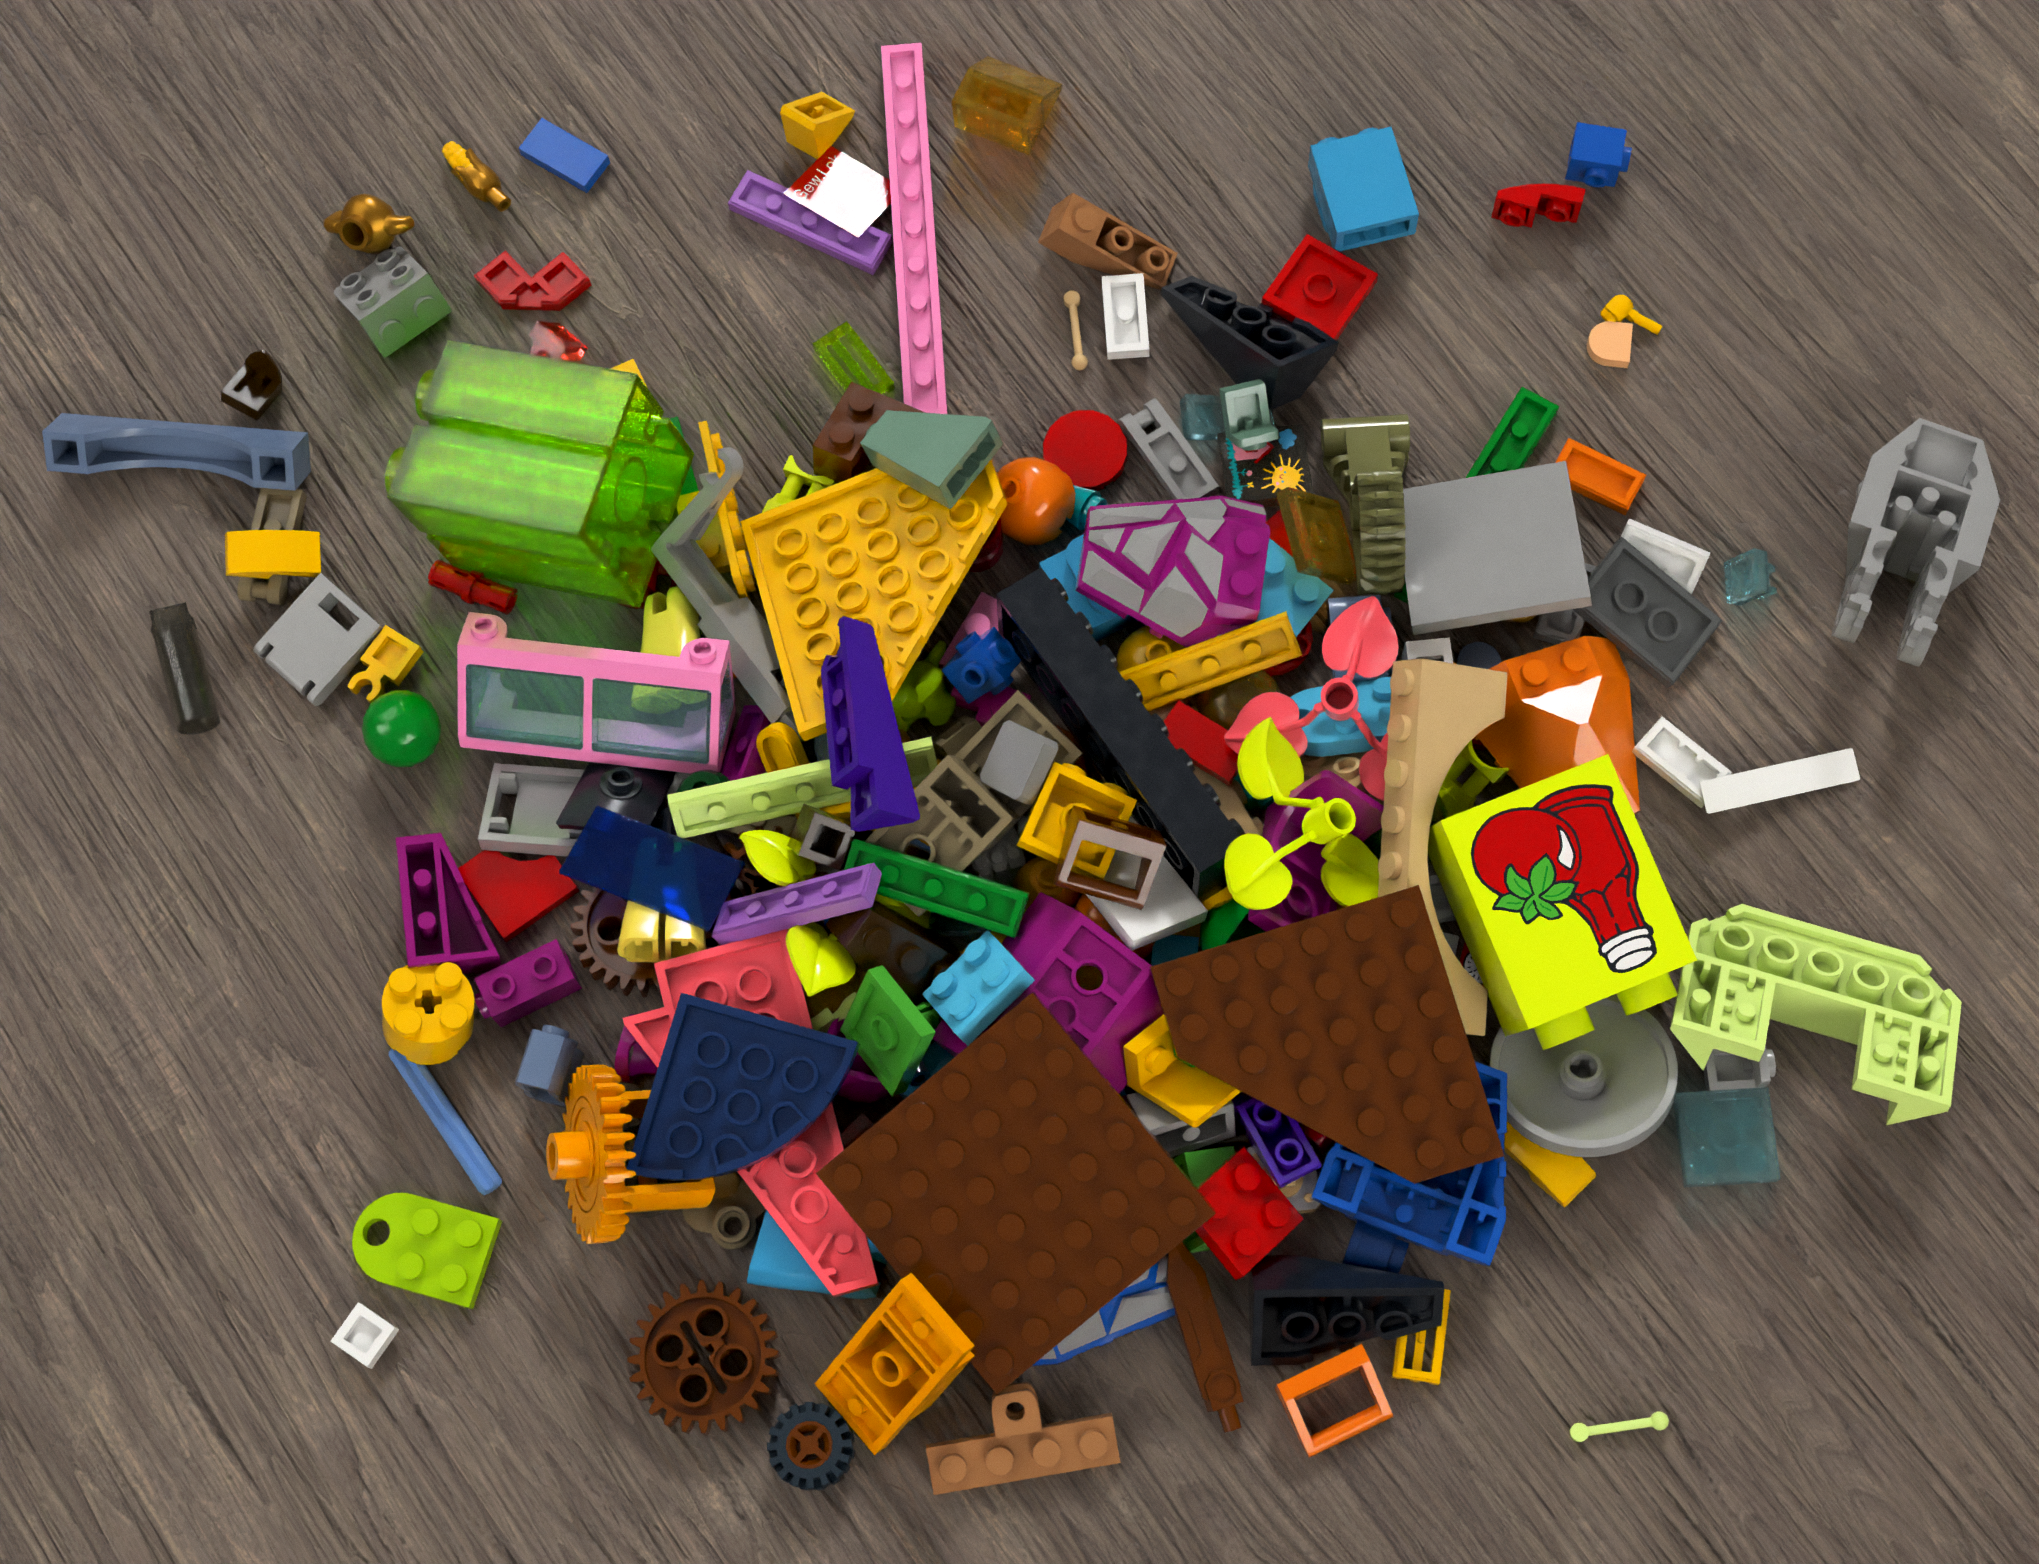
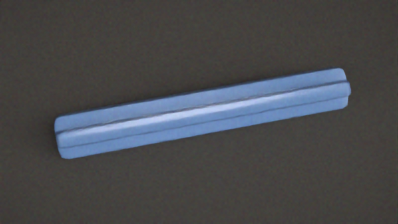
[389,1049,502,1195]

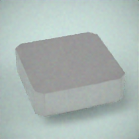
[980,720,1058,805]

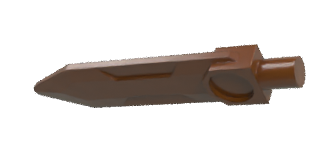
[1166,1242,1244,1433]

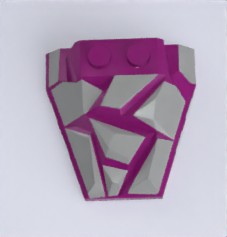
[1075,496,1270,647]

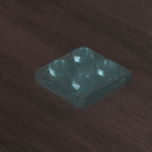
[1673,1087,1781,1188]

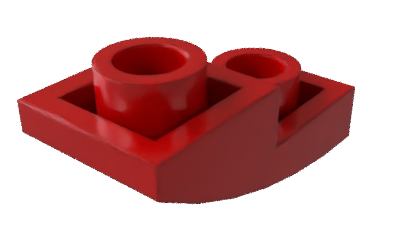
[1491,184,1586,228]

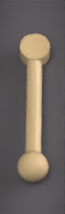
[1064,290,1088,371]

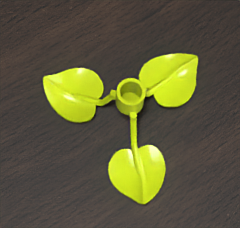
[1224,717,1379,910]
[739,830,935,997]

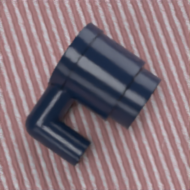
[1342,1219,1409,1274]

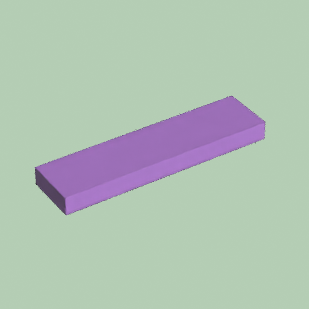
[728,170,893,275]
[712,863,882,946]

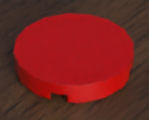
[1043,410,1127,491]

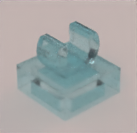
[1724,548,1777,606]

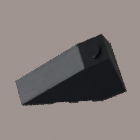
[1161,276,1339,410]
[1248,1255,1444,1366]

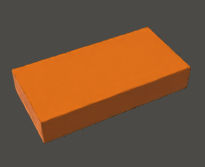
[1555,438,1646,516]

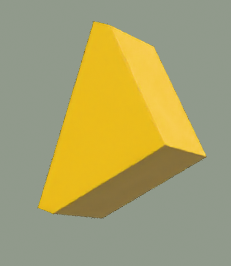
[780,92,855,159]

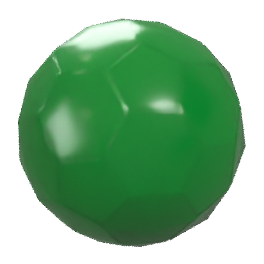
[362,690,441,767]

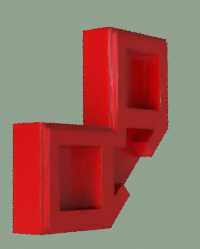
[474,250,592,311]

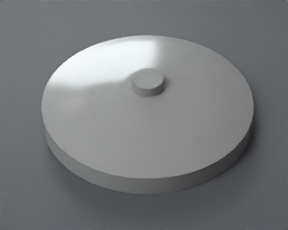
[1490,994,1678,1157]

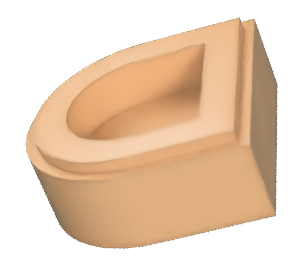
[1587,321,1633,368]

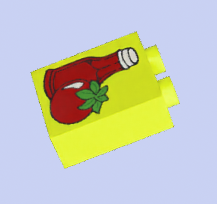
[1428,754,1697,1050]

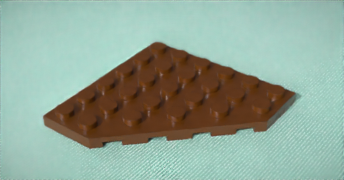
[1149,885,1504,1184]

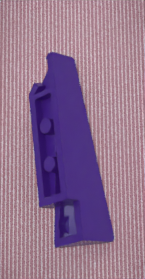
[821,616,920,832]

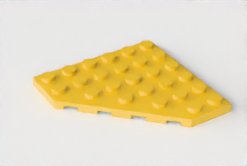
[740,459,1007,741]

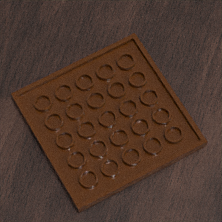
[816,992,1216,1395]

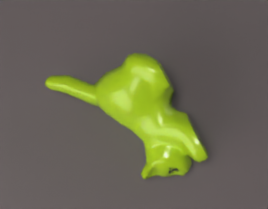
[892,641,956,733]

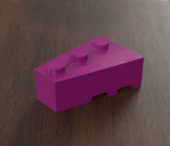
[396,833,501,974]

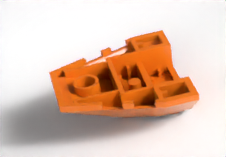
[1474,636,1640,814]

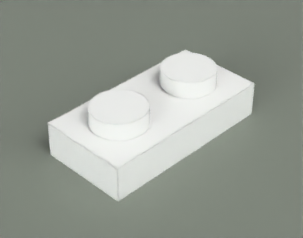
[1101,273,1149,360]

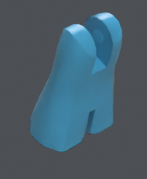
[747,1210,887,1299]

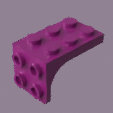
[1248,770,1384,931]

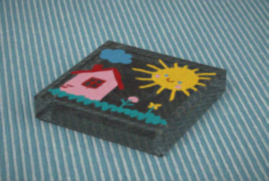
[1217,424,1314,508]

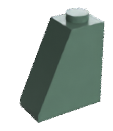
[860,410,1003,510]

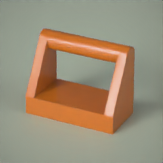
[1275,1344,1393,1458]

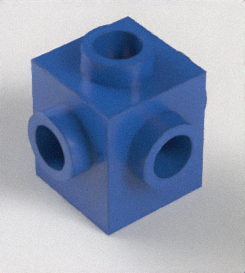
[941,627,1021,704]

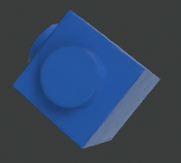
[1565,122,1632,187]

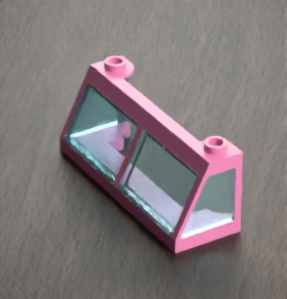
[457,612,736,773]

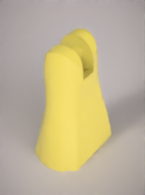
[632,586,711,714]
[617,838,706,963]

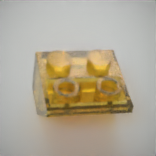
[952,56,1062,155]

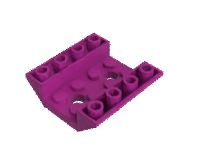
[932,892,1163,1094]

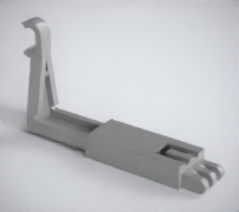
[650,447,827,742]

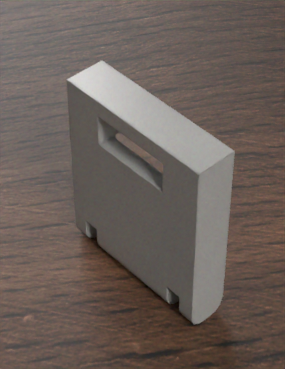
[253,573,383,706]
[478,763,589,857]

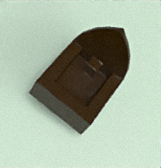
[221,350,282,421]

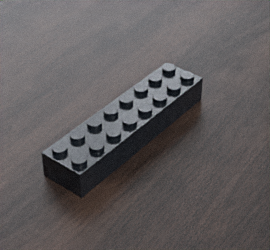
[996,568,1245,903]

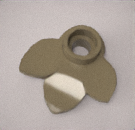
[682,1172,766,1250]

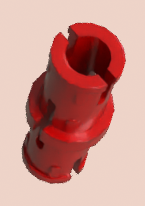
[428,559,518,615]

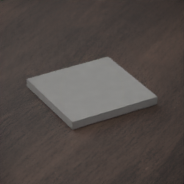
[1403,461,1592,635]

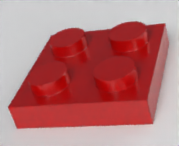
[1262,234,1378,341]
[1195,1147,1304,1280]

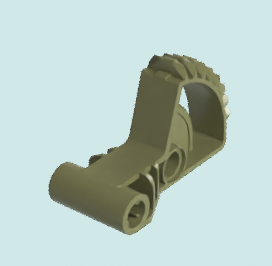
[1320,414,1410,595]

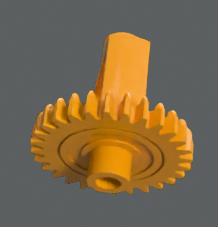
[546,1065,715,1244]

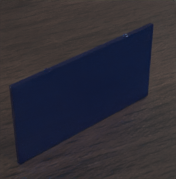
[559,806,745,931]

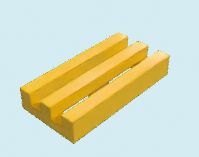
[1391,1289,1451,1385]

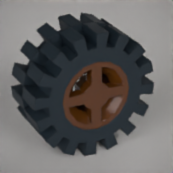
[767,1402,855,1491]

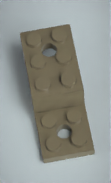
[865,690,1084,917]

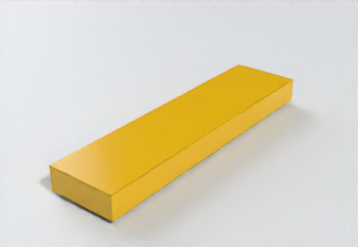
[1119,611,1302,711]

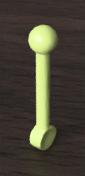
[1569,1411,1669,1442]

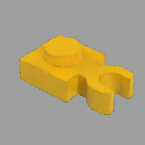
[348,625,424,704]

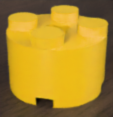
[382,962,475,1065]

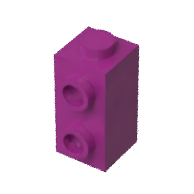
[474,939,582,1027]

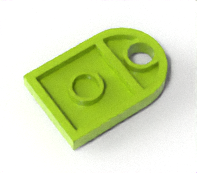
[352,1193,502,1310]

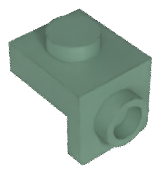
[1219,379,1279,451]

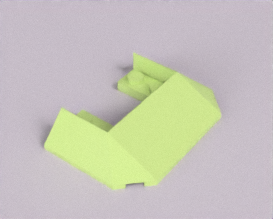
[1670,904,1962,1125]

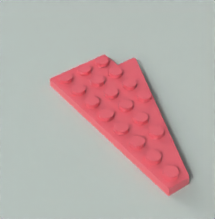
[623,929,879,1297]

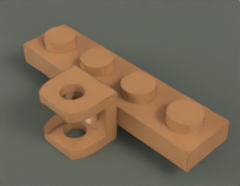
[926,1381,1120,1495]

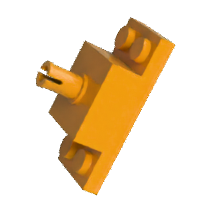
[814,1273,975,1455]

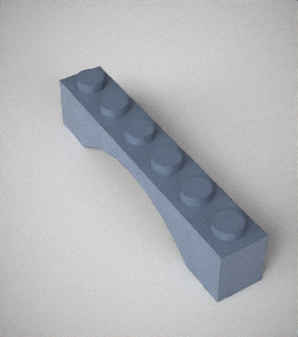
[42,413,311,491]

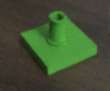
[840,965,939,1097]

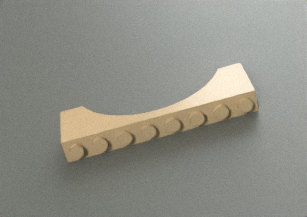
[1378,658,1507,1036]

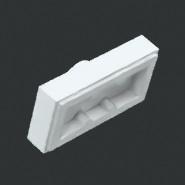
[1620,519,1710,594]
[1632,716,1732,808]

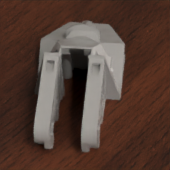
[1831,418,2000,667]

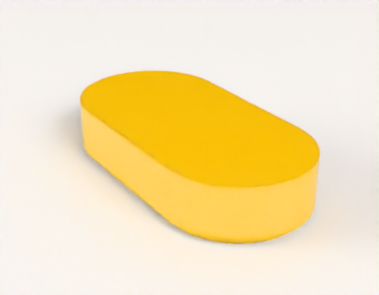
[756,722,809,773]

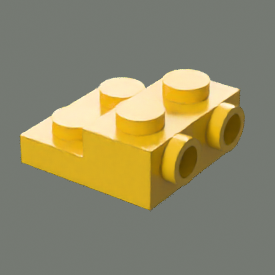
[1016,761,1137,880]

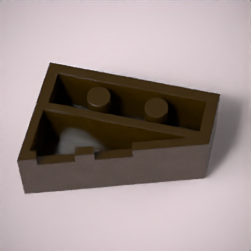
[826,900,962,1015]

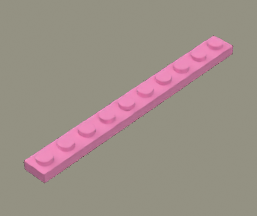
[881,43,948,414]

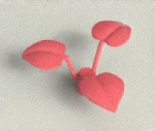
[1224,596,1399,802]

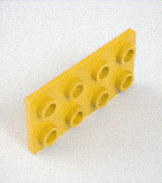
[675,420,756,601]

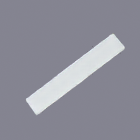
[1699,748,1860,814]

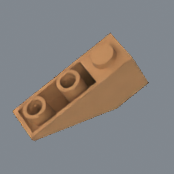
[1038,193,1178,290]

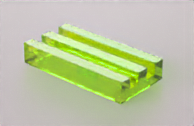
[812,321,895,394]

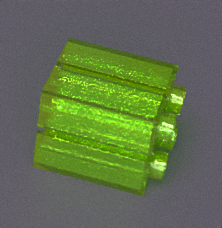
[385,340,694,608]

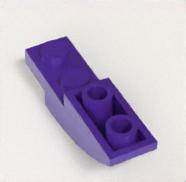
[1231,1092,1322,1188]

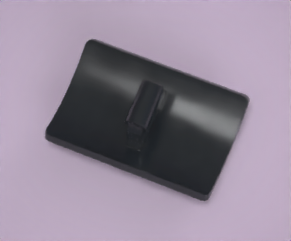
[556,762,676,850]

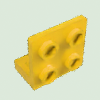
[1123,1014,1241,1128]

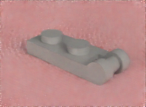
[1118,398,1219,500]

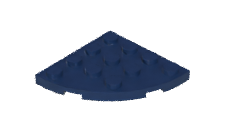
[627,993,860,1181]

